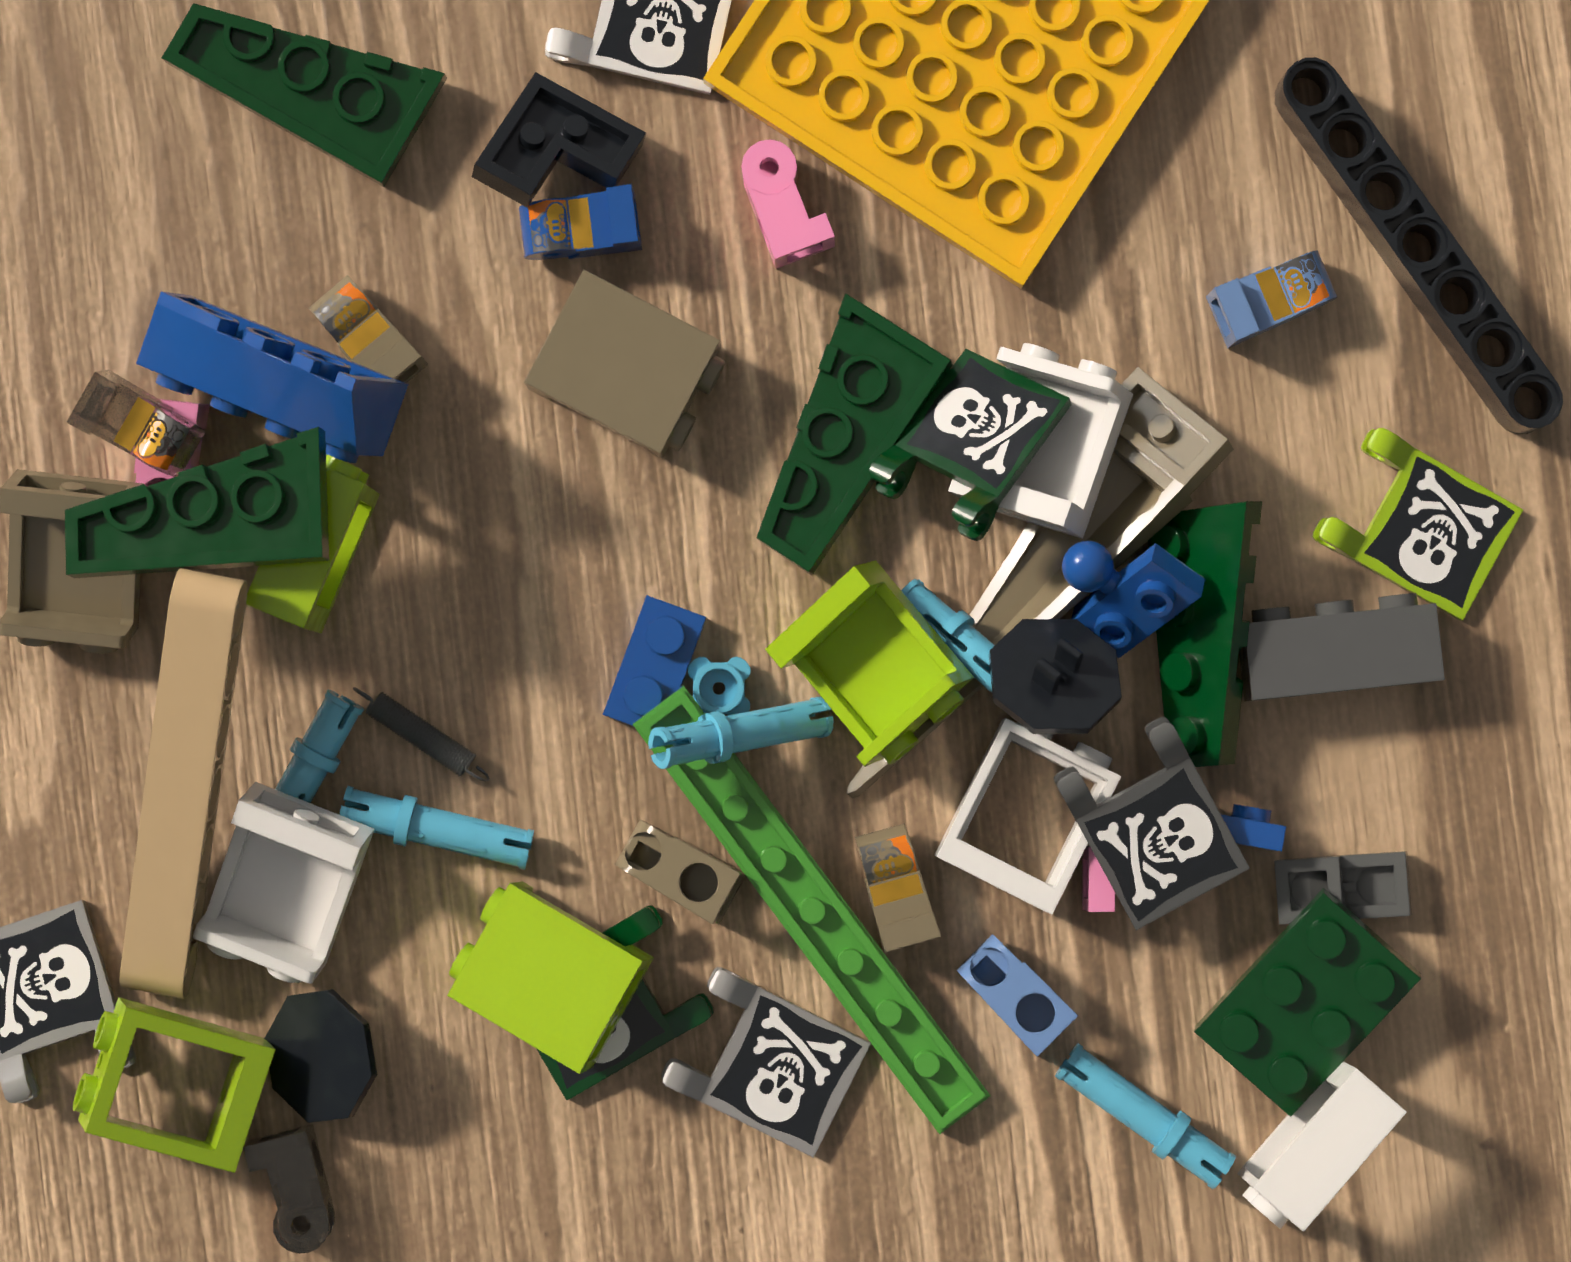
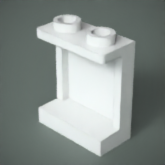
[948,343,1133,539]
[193,782,374,984]

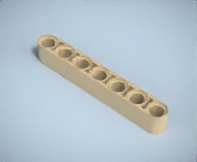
[119,568,248,999]

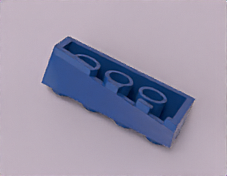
[136,291,409,463]

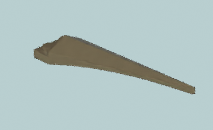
[847,367,1234,798]

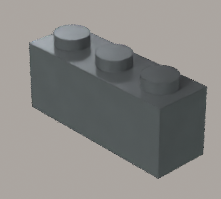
[1239,593,1445,702]

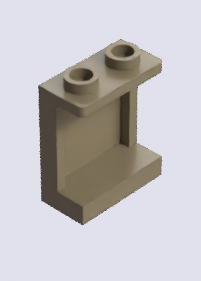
[524,269,726,459]
[0,469,144,654]

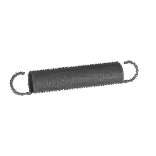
[353,687,490,781]

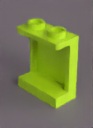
[765,560,974,767]
[447,881,654,1074]

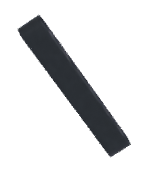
[1274,57,1563,434]

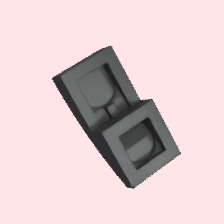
[1274,851,1412,925]

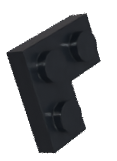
[472,72,646,208]

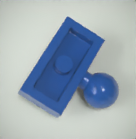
[1062,541,1205,658]

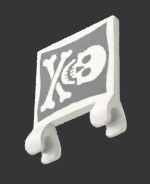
[545,0,732,95]

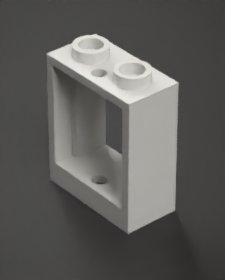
[934,718,1121,915]
[1237,1061,1407,1232]

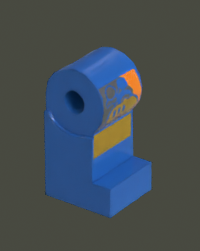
[519,184,642,260]

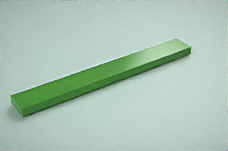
[633,686,990,1134]

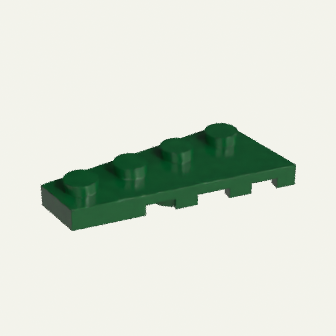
[161,3,447,187]
[756,293,953,575]
[65,426,329,578]
[1148,501,1262,767]

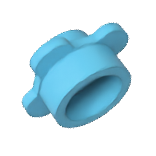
[688,657,751,715]

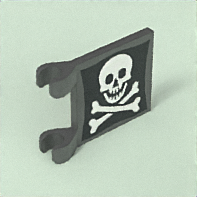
[1054,717,1250,930]

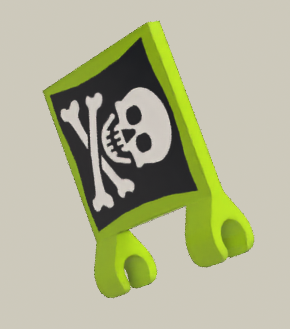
[1312,428,1523,621]

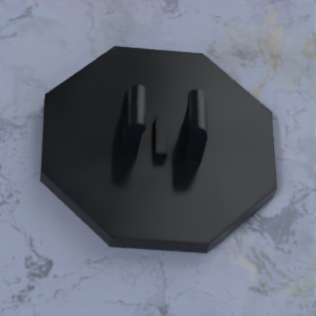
[988,619,1122,734]
[264,989,378,1123]

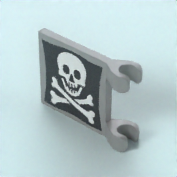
[0,900,136,1103]
[661,967,871,1158]

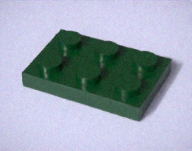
[1194,888,1421,1117]

